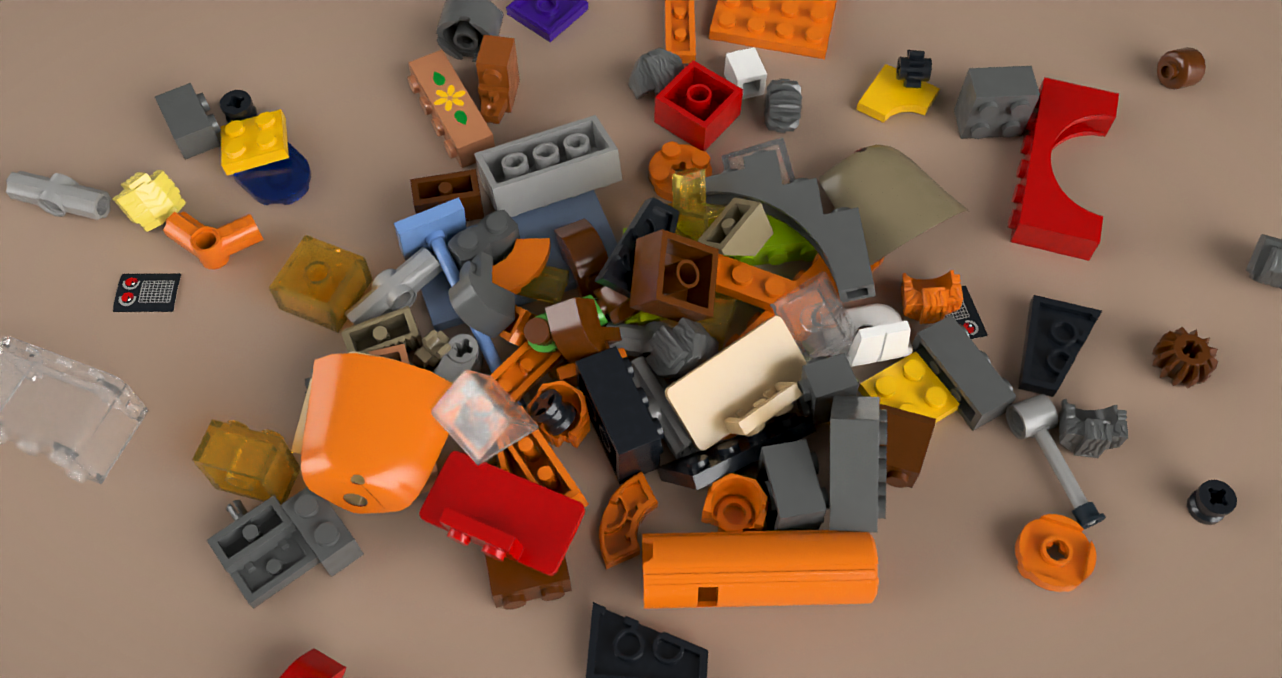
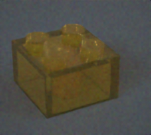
[269,235,373,333]
[192,419,301,504]

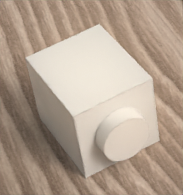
[724,47,767,99]

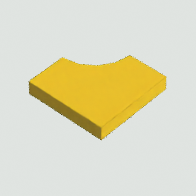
[856,64,940,123]

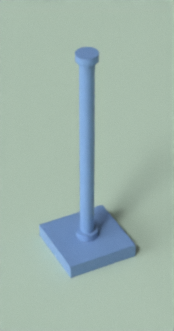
[394,197,527,415]

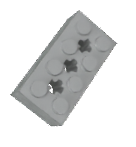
[474,115,622,217]

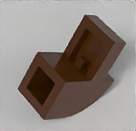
[554,218,609,298]
[545,297,622,364]

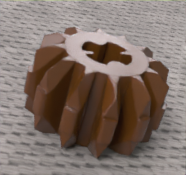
[1152,327,1218,389]

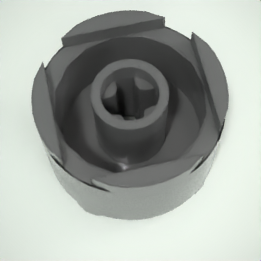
[436,0,504,62]

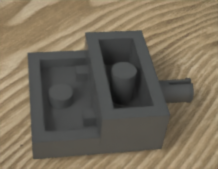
[206,495,320,609]

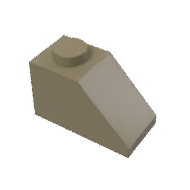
[697,197,774,256]

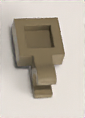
[413,329,451,369]

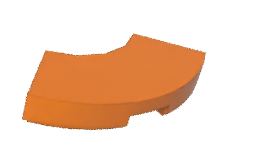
[492,238,551,295]
[599,471,658,570]

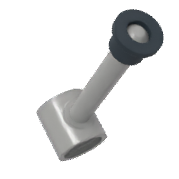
[1006,394,1106,529]

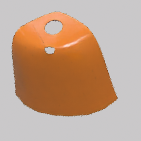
[301,353,467,514]

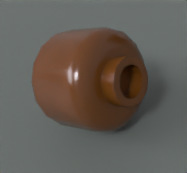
[1157,47,1206,90]

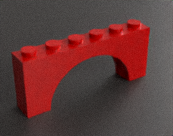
[1007,77,1119,261]

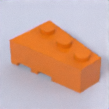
[491,405,589,507]

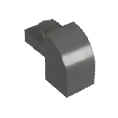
[448,251,515,338]

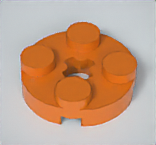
[648,141,712,203]
[1015,514,1097,592]

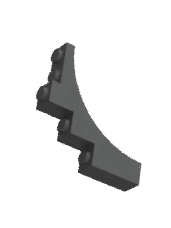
[680,149,876,303]

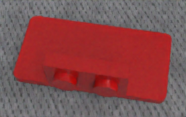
[419,451,586,576]

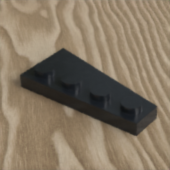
[657,412,816,490]

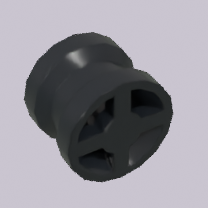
[220,90,258,123]
[529,389,576,436]
[1187,479,1237,525]

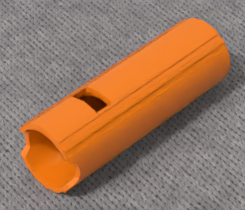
[642,529,879,609]

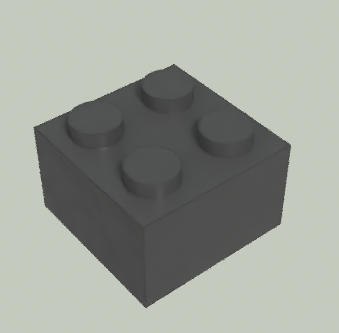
[954,66,1040,139]
[755,439,830,531]

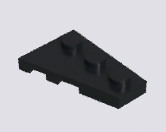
[595,197,680,298]
[1018,295,1102,397]
[586,602,708,678]

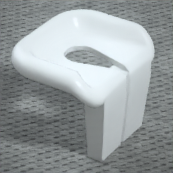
[823,303,913,367]

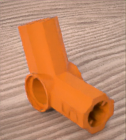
[163,211,264,270]

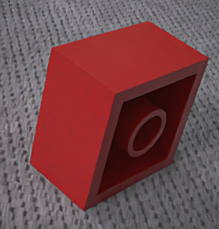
[654,60,743,151]

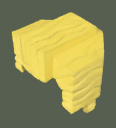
[112,170,186,232]

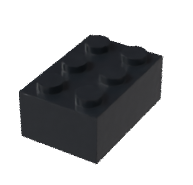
[575,346,664,484]

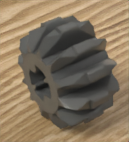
[764,78,802,133]

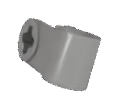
[433,334,483,406]

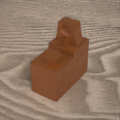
[476,35,520,124]

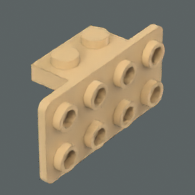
[665,316,807,451]

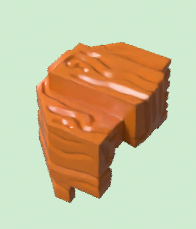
[900,270,963,324]
[527,380,590,448]
[701,473,769,532]

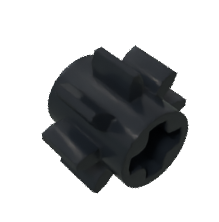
[896,50,932,88]

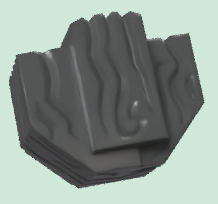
[628,48,684,99]
[1246,234,1282,289]
[646,317,719,381]
[1058,399,1128,458]

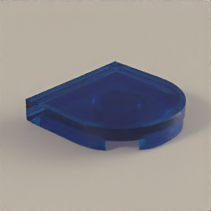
[232,142,312,205]

